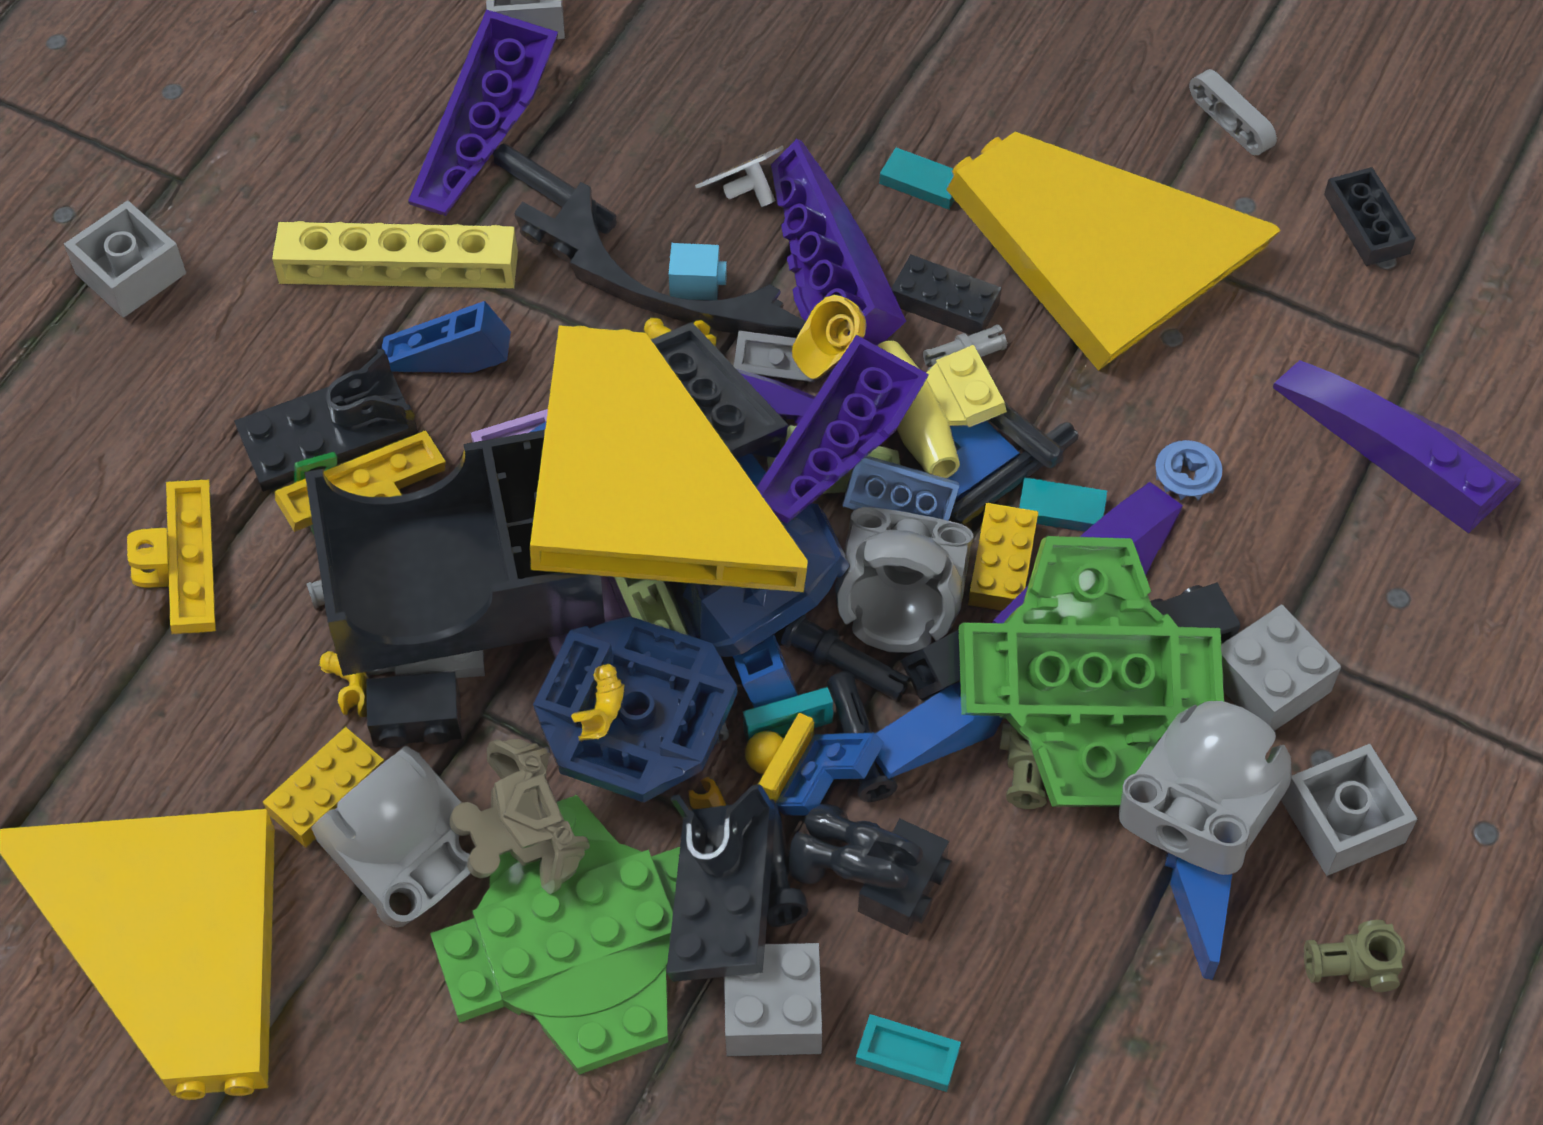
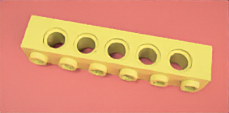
[272,221,518,289]

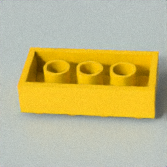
[968,503,1038,611]
[263,727,385,848]

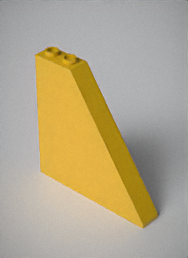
[946,132,1281,371]
[530,325,808,592]
[0,809,275,1100]

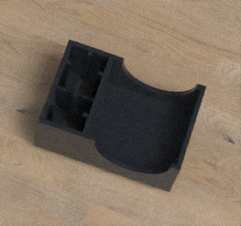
[305,430,605,676]

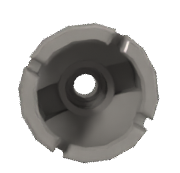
[835,507,973,652]
[1119,701,1292,875]
[311,746,470,927]

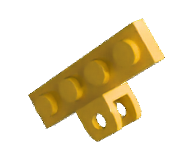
[275,430,446,532]
[127,479,216,634]

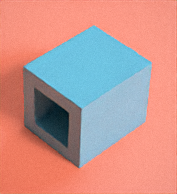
[669,243,727,301]

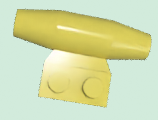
[877,341,1007,478]

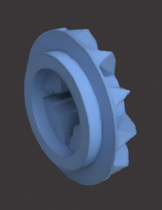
[1155,440,1222,500]

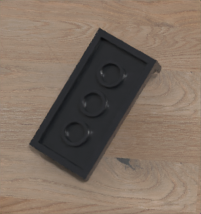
[651,322,788,459]
[234,349,418,492]
[666,784,776,982]

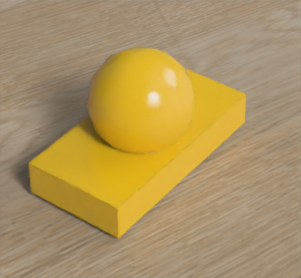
[745,713,814,803]

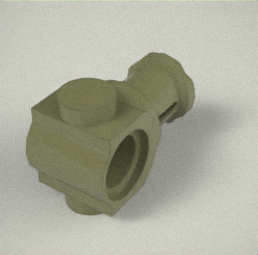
[1000,723,1047,809]
[1304,920,1405,992]

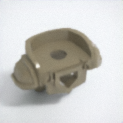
[449,739,590,894]

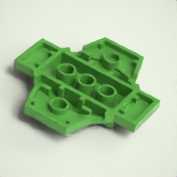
[959,536,1224,807]
[430,795,680,1075]

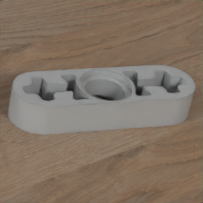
[1189,69,1277,155]

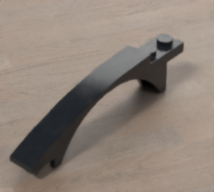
[514,182,806,338]

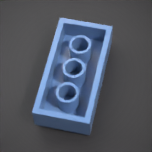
[842,455,960,521]

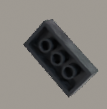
[1324,167,1416,266]
[891,254,1002,335]

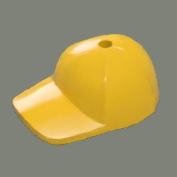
[792,295,866,379]

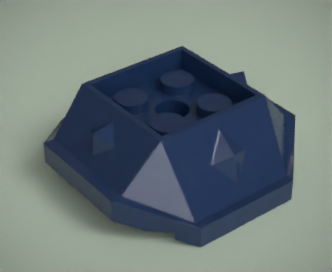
[675,503,850,657]
[533,616,737,802]

